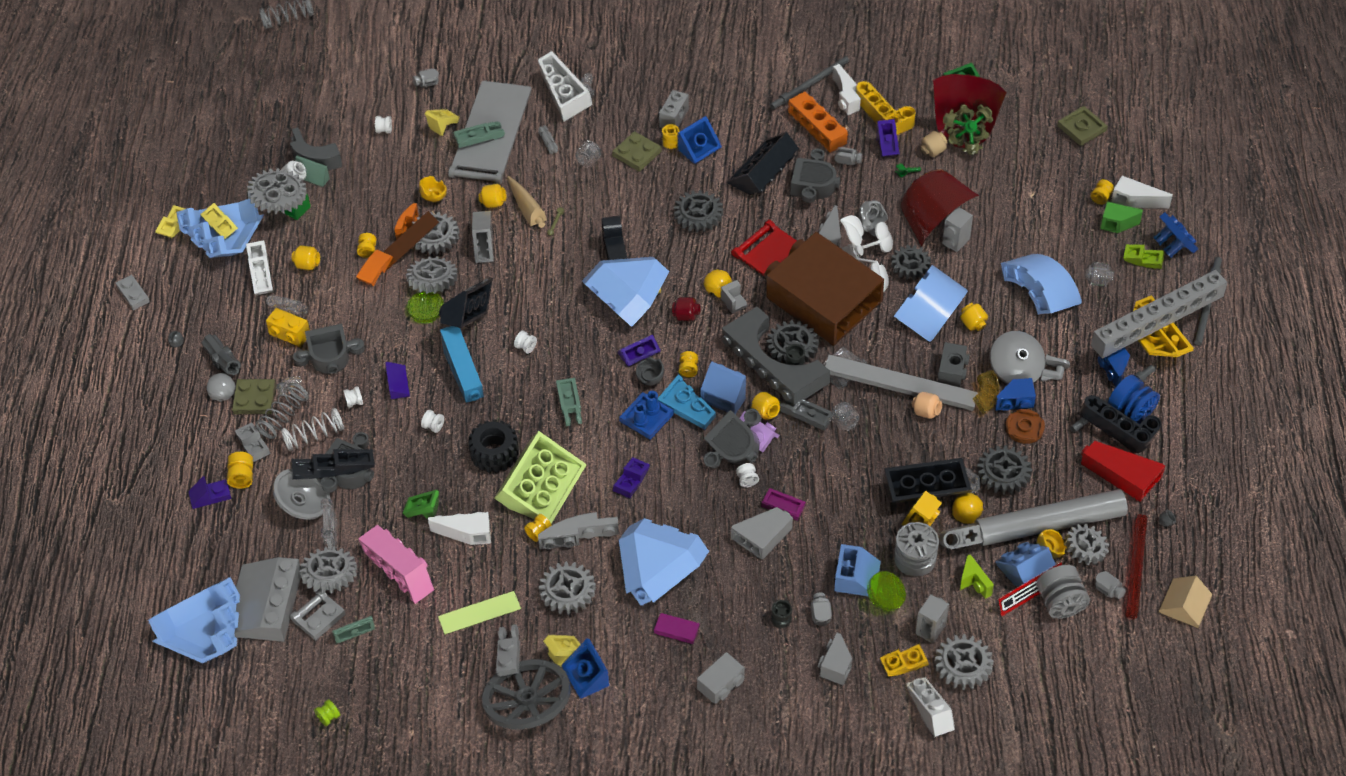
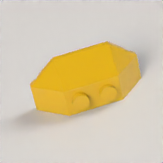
[1133,295,1194,357]

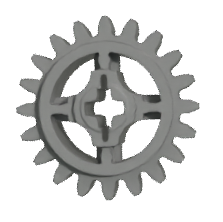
[409,212,459,255]
[406,257,458,294]
[300,547,357,594]
[539,561,596,615]
[934,634,994,690]

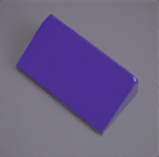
[618,334,661,367]
[385,362,410,399]

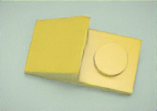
[425,109,460,136]
[544,635,581,667]

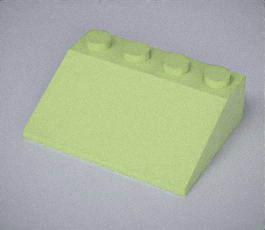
[494,431,587,524]

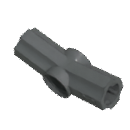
[201,334,241,376]

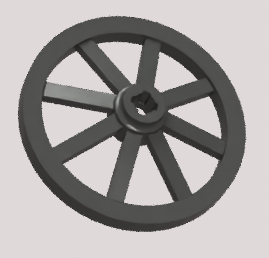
[482,659,571,730]

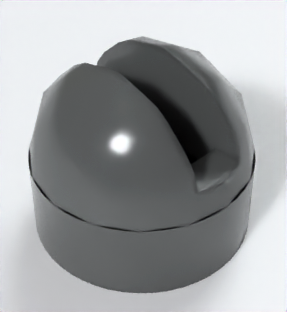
[168,331,184,347]
[1158,509,1176,527]

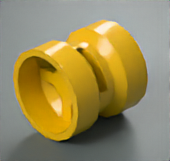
[662,124,679,149]
[1091,179,1114,205]
[357,233,377,258]
[679,351,698,378]
[524,514,552,542]

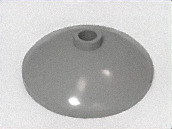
[989,331,1046,384]
[272,469,330,520]

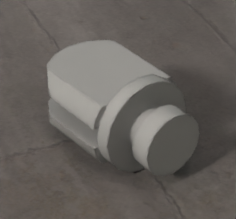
[412,68,439,87]
[834,147,862,165]
[1095,571,1126,599]
[810,593,832,626]

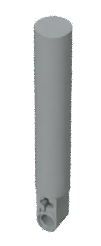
[938,489,1128,549]

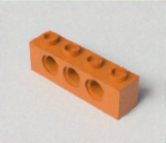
[788,92,848,153]

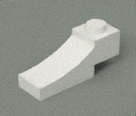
[833,64,860,115]
[246,240,273,295]

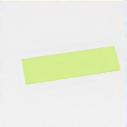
[438,591,521,634]

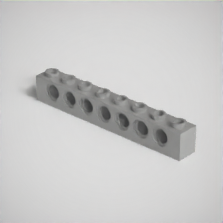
[1091,270,1228,359]

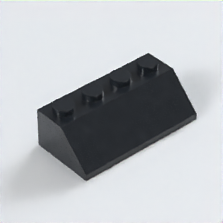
[727,132,799,195]
[439,277,493,328]
[883,458,972,503]

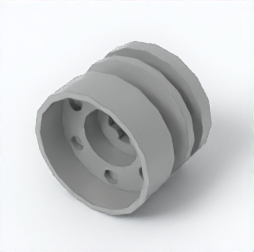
[894,522,939,577]
[1036,565,1090,619]

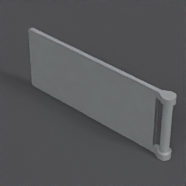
[449,81,532,184]

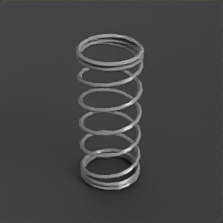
[259,0,313,29]
[255,382,309,439]

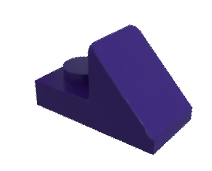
[876,119,900,157]
[188,476,232,509]

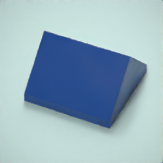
[678,116,722,164]
[561,638,609,698]

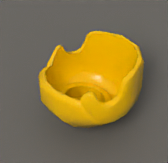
[419,176,447,202]
[703,270,732,298]
[952,493,983,524]
[1037,529,1067,559]

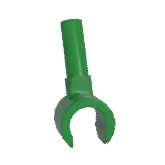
[895,163,921,177]

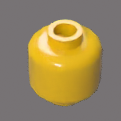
[479,184,507,208]
[291,246,320,270]
[960,303,988,331]
[751,392,780,420]

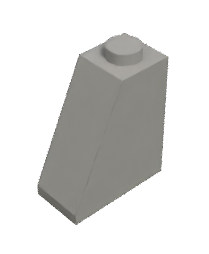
[472,211,494,263]
[731,507,793,560]

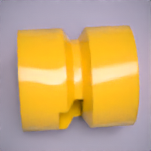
[227,452,253,489]

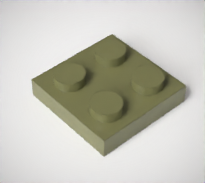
[1057,106,1108,146]
[612,131,662,172]
[232,379,276,414]

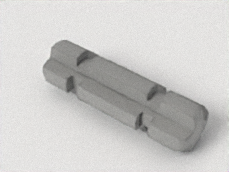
[538,125,558,154]

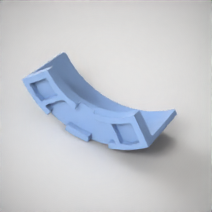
[1001,254,1082,315]
[894,265,968,342]

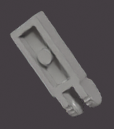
[496,624,520,677]

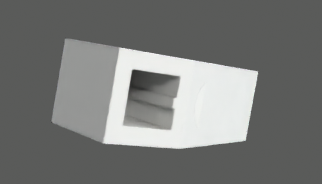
[1111,176,1173,209]
[428,512,491,545]
[906,677,954,737]

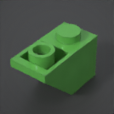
[1100,202,1143,233]

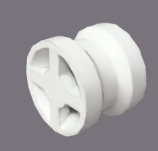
[375,116,392,133]
[514,330,537,354]
[343,386,363,409]
[421,410,444,433]
[736,463,759,488]

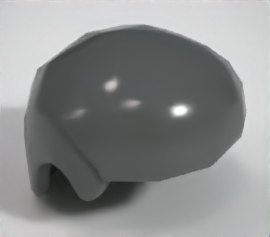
[635,357,665,386]

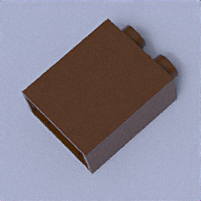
[764,232,884,346]

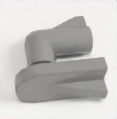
[1041,354,1070,382]

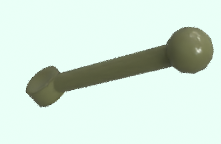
[547,207,564,236]

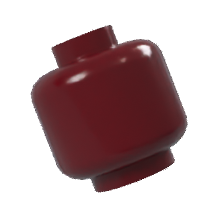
[672,297,701,321]

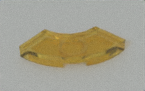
[973,370,1000,414]

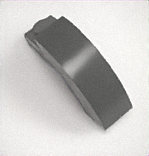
[290,127,343,170]

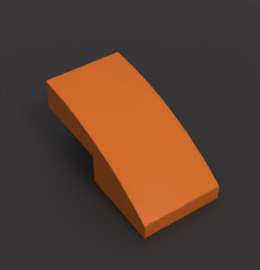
[394,203,419,240]
[356,250,393,286]

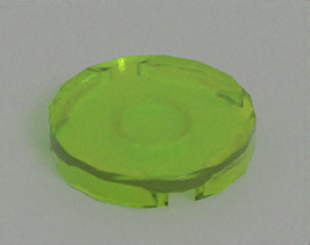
[407,291,444,323]
[867,571,906,612]

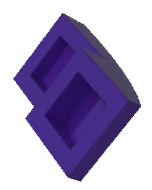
[613,457,650,498]

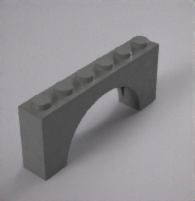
[722,307,830,405]

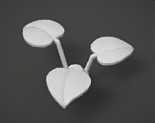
[840,215,893,292]

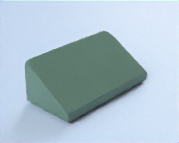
[295,156,330,187]
[331,616,375,644]

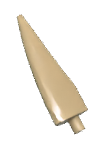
[507,176,547,228]

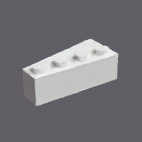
[538,51,592,122]

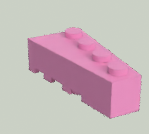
[358,525,434,604]

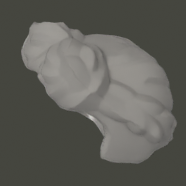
[859,200,888,236]

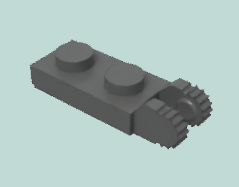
[779,399,834,431]

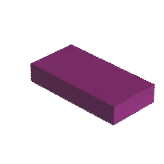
[761,488,806,521]
[654,613,700,644]

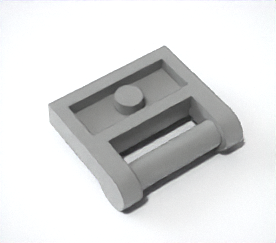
[290,589,346,641]

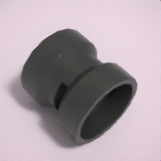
[786,344,805,365]
[771,600,792,628]

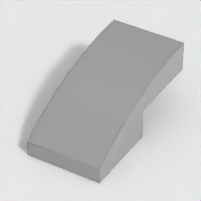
[235,422,270,462]

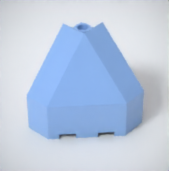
[176,199,264,258]
[582,257,670,327]
[619,518,709,606]
[148,577,240,663]

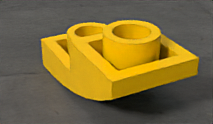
[880,644,929,677]

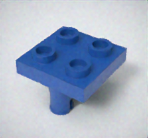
[1153,212,1198,258]
[619,391,674,440]

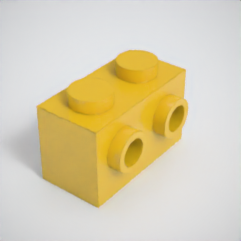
[266,308,310,347]
[902,491,942,526]

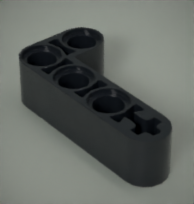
[601,215,628,260]
[1080,395,1161,453]

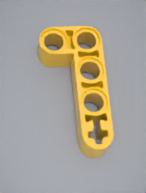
[856,81,916,135]

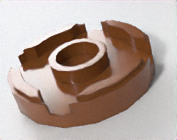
[1006,409,1045,444]

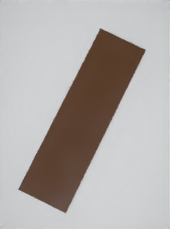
[384,211,439,270]

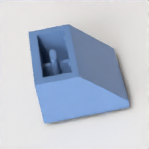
[701,362,746,414]
[995,542,1056,587]
[834,544,881,597]

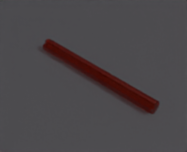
[1126,514,1148,619]

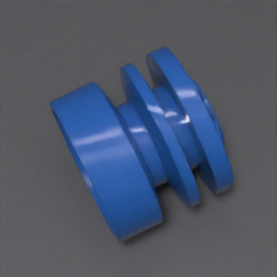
[1108,375,1160,424]

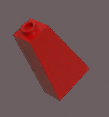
[1081,441,1165,502]

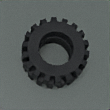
[468,420,519,473]

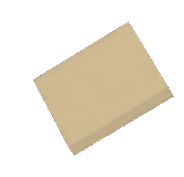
[1159,576,1212,628]

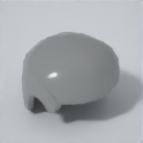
[206,373,236,401]

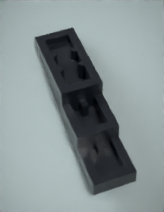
[290,449,375,480]

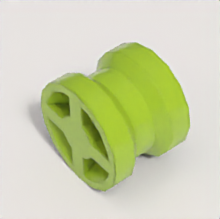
[314,699,341,726]

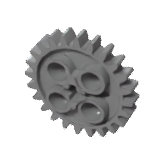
[247,168,307,214]

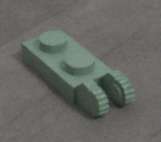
[453,121,505,148]
[556,378,582,426]

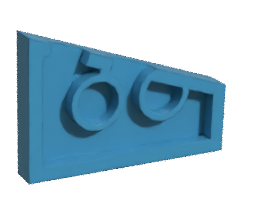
[658,374,716,430]

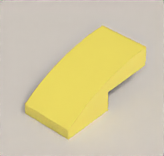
[200,203,238,240]
[155,205,185,238]

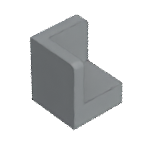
[721,280,747,314]

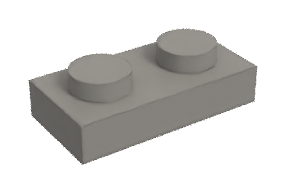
[116,275,150,310]

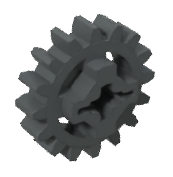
[891,245,931,280]

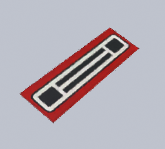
[998,561,1062,617]

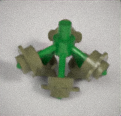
[943,105,993,155]

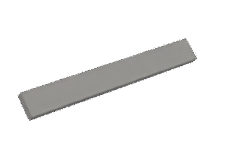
[825,355,978,411]

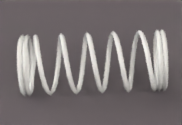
[281,408,344,452]

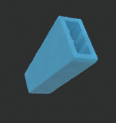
[440,326,484,403]

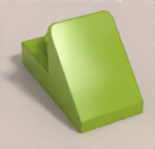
[960,555,994,599]

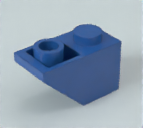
[1098,347,1130,387]
[995,378,1036,411]

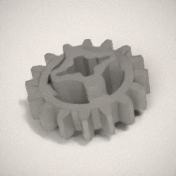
[1064,524,1109,565]

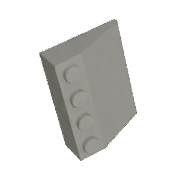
[234,557,301,642]

